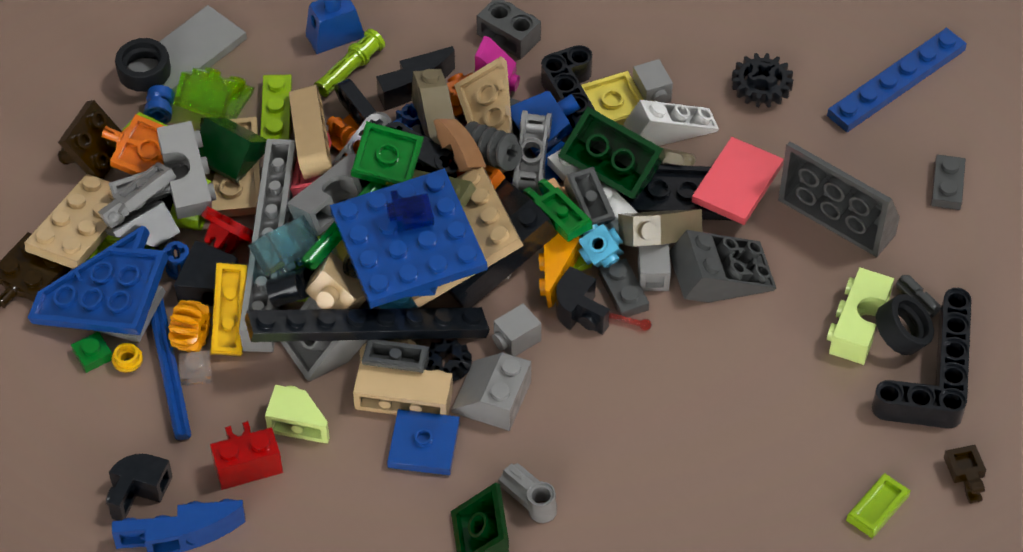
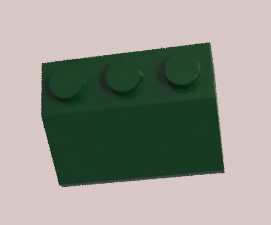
[558,106,665,200]

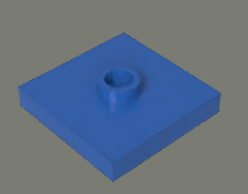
[387,409,460,475]

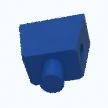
[306,0,364,54]
[511,91,580,157]

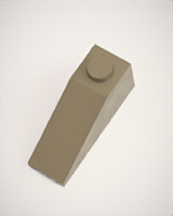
[411,69,455,150]
[618,209,702,247]

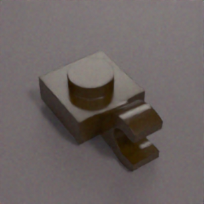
[944,445,986,503]

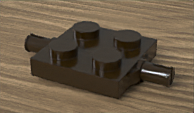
[0,232,72,308]

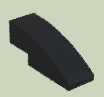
[376,46,455,111]

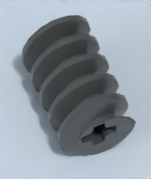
[465,121,522,171]

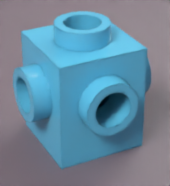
[578,224,624,268]

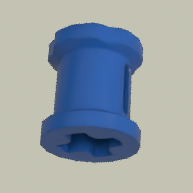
[163,241,190,280]

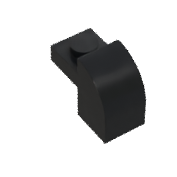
[556,266,610,335]
[106,454,173,521]

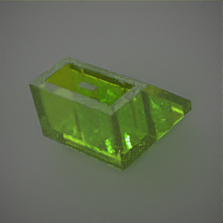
[173,67,255,119]

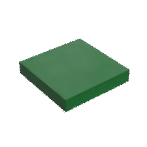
[351,121,424,186]

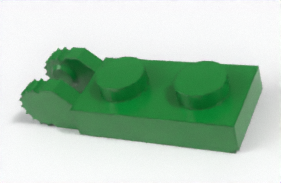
[523,179,593,242]

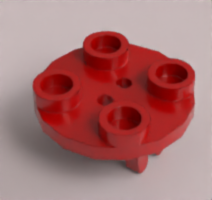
[201,206,253,254]

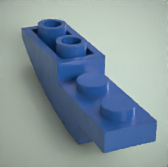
[112,499,246,552]

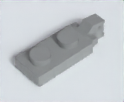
[98,162,177,228]

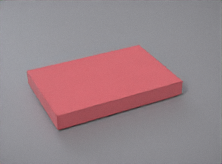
[692,137,784,225]

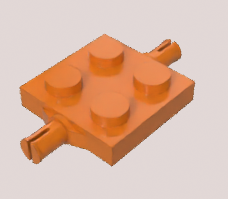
[101,114,164,175]

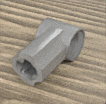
[498,463,557,523]

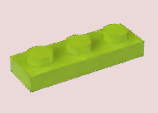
[260,74,292,140]

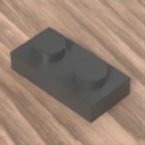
[931,154,966,210]
[598,258,649,319]

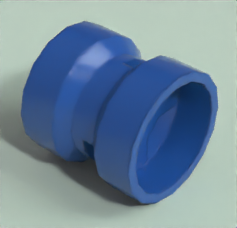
[143,85,176,124]

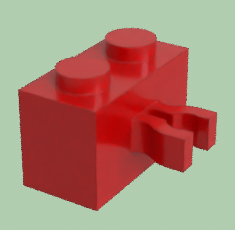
[210,421,283,490]

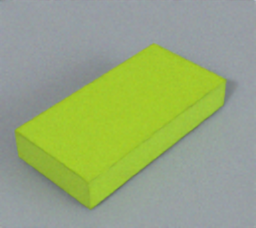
[846,473,911,539]

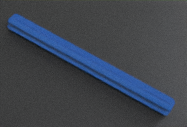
[151,298,191,441]

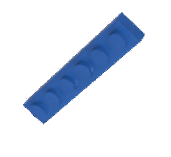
[827,27,967,132]

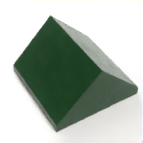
[198,117,267,183]
[451,482,509,552]

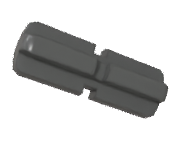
[896,275,941,318]

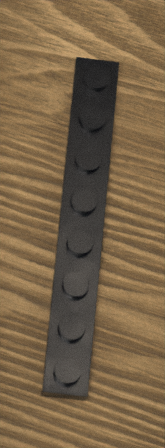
[245,307,490,342]

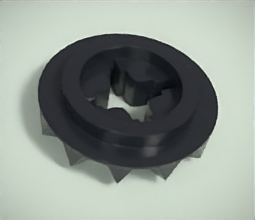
[425,339,472,381]

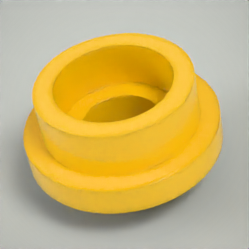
[112,343,143,373]

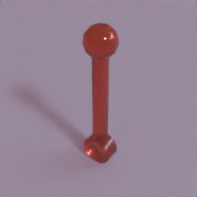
[609,313,652,331]

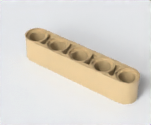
[289,84,332,180]

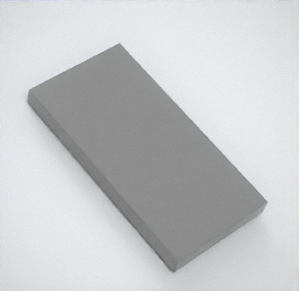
[127,5,247,100]

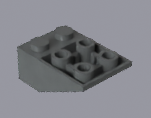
[669,230,776,303]

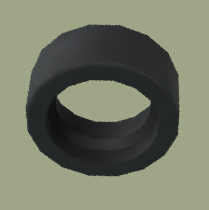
[115,38,171,92]
[876,294,934,355]

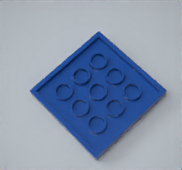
[330,168,488,309]

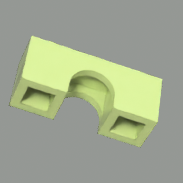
[826,267,894,365]

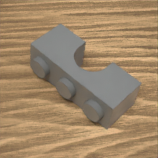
[156,121,217,219]
[287,152,370,236]

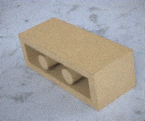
[353,361,453,415]

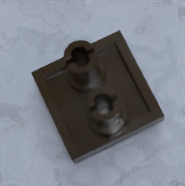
[58,100,122,179]

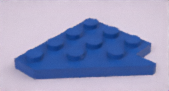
[28,226,169,335]

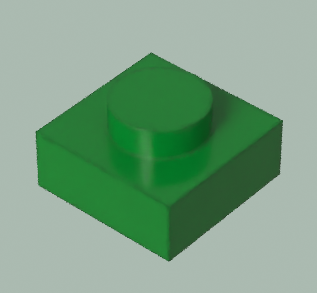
[71,331,112,373]

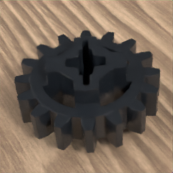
[732,53,793,108]

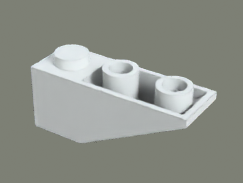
[624,100,719,146]

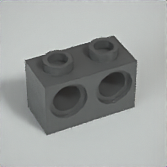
[477,0,541,59]

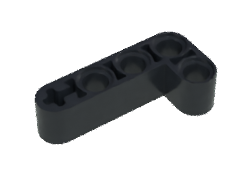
[541,45,596,134]

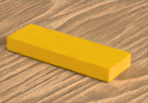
[210,263,247,356]

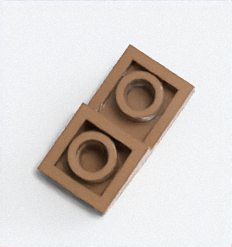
[433,119,486,172]

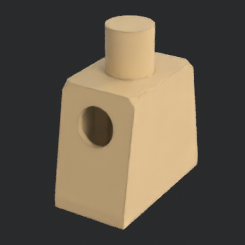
[305,252,367,309]

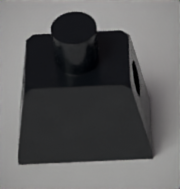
[174,240,247,306]

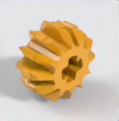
[168,300,211,352]

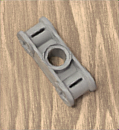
[512,110,552,196]

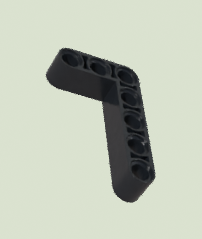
[872,288,972,428]

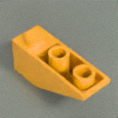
[539,231,581,308]

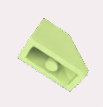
[265,385,330,444]

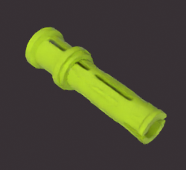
[314,28,385,97]

